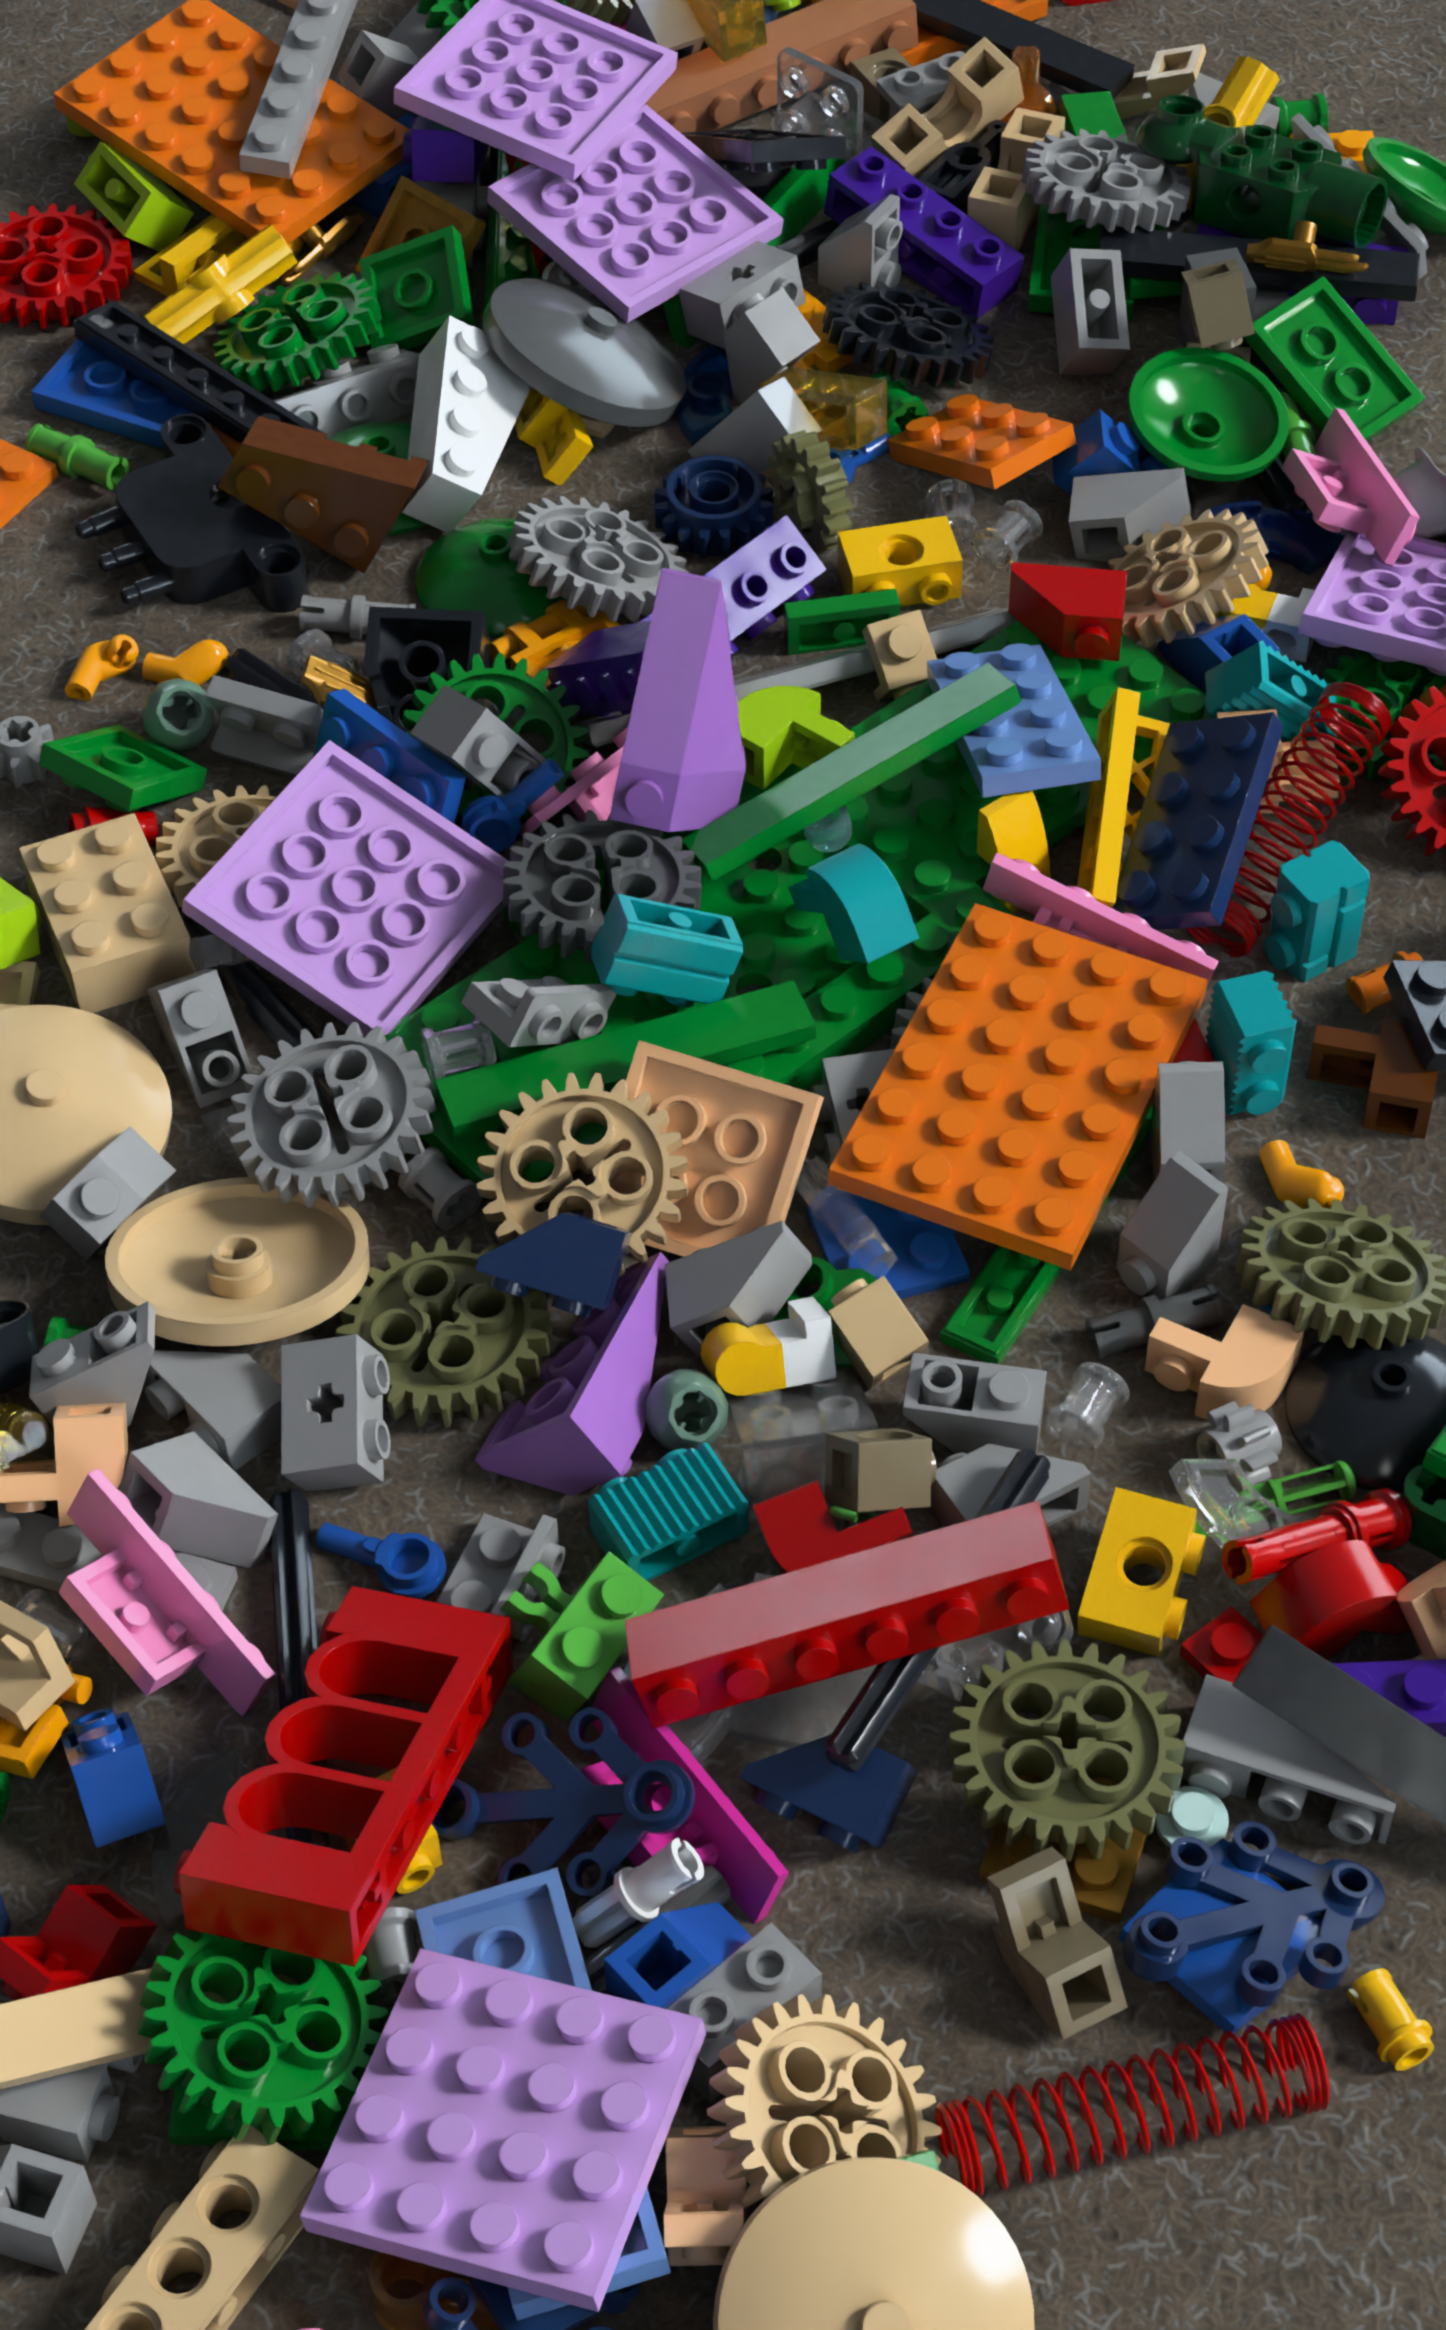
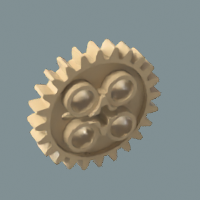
[1107,509,1269,647]
[156,785,277,908]
[477,1072,689,1276]
[707,1994,942,2208]

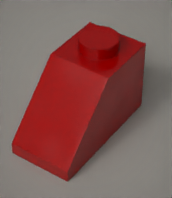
[1008,562,1127,661]

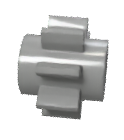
[0,716,54,788]
[1196,1400,1282,1487]

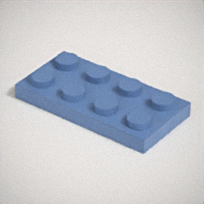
[927,643,1101,798]

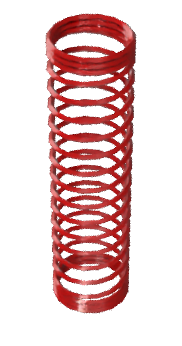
[1187,682,1392,957]
[935,2013,1330,2198]

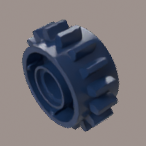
[654,455,774,558]

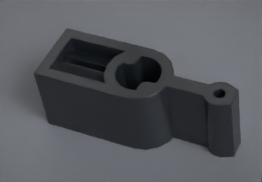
[918,120,1008,215]

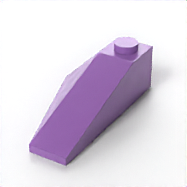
[609,567,746,832]
[475,1252,669,1496]

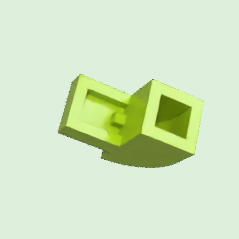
[738,685,855,790]

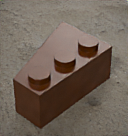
[218,416,429,573]

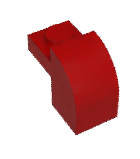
[752,1481,913,1574]
[1249,1540,1411,1660]
[0,1885,157,2001]

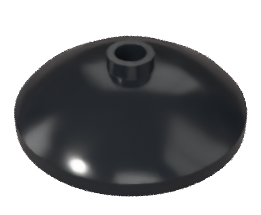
[1285,1334,1446,1493]

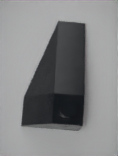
[364,607,491,826]

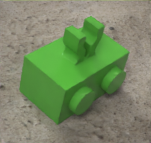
[500,1551,665,1722]

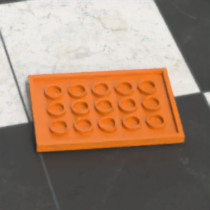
[54,0,410,244]
[828,903,1208,1271]

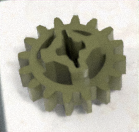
[768,430,853,554]

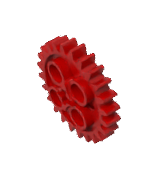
[0,203,133,330]
[1378,684,1446,861]

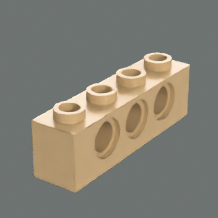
[77,2126,319,2330]

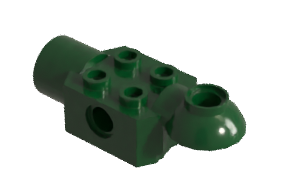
[1134,95,1388,249]

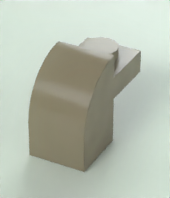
[987,1846,1128,2040]

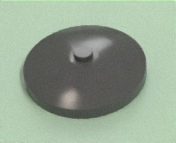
[482,278,687,427]

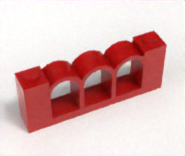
[174,1586,513,1967]

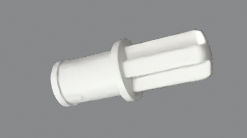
[572,1838,704,1948]

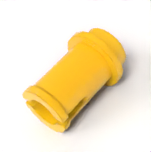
[1347,1968,1434,2071]

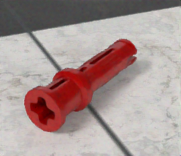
[1221,1488,1412,1585]

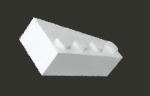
[401,316,531,533]

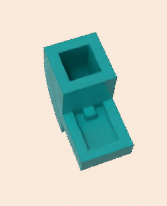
[788,843,919,964]

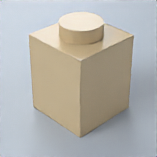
[828,1275,929,1391]

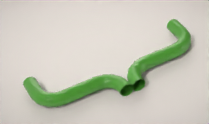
[829,1504,882,1522]

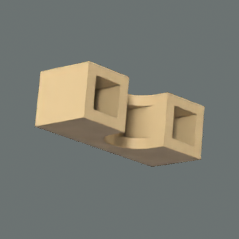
[871,36,1024,179]
[967,107,1065,252]

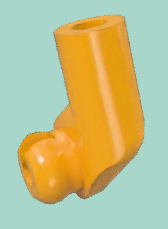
[64,634,139,701]
[142,639,228,686]
[1258,1140,1344,1209]

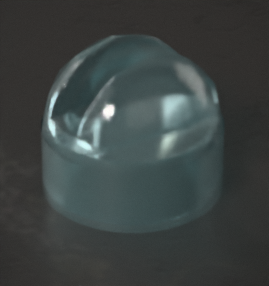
[803,805,852,853]

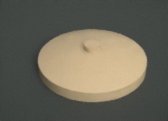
[0,1004,172,1225]
[105,1177,370,1346]
[713,2157,1035,2330]

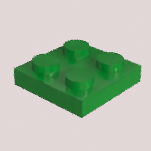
[359,225,475,350]
[39,724,207,813]

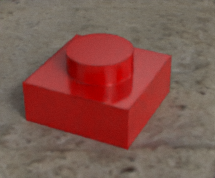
[1179,1606,1263,1682]

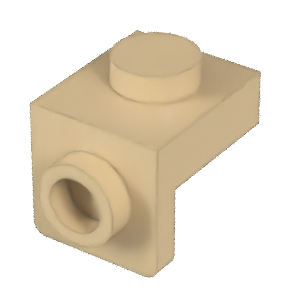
[862,609,937,702]

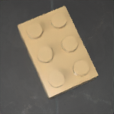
[19,813,196,1013]

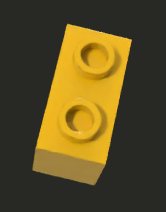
[837,515,963,607]
[1078,1487,1206,1657]

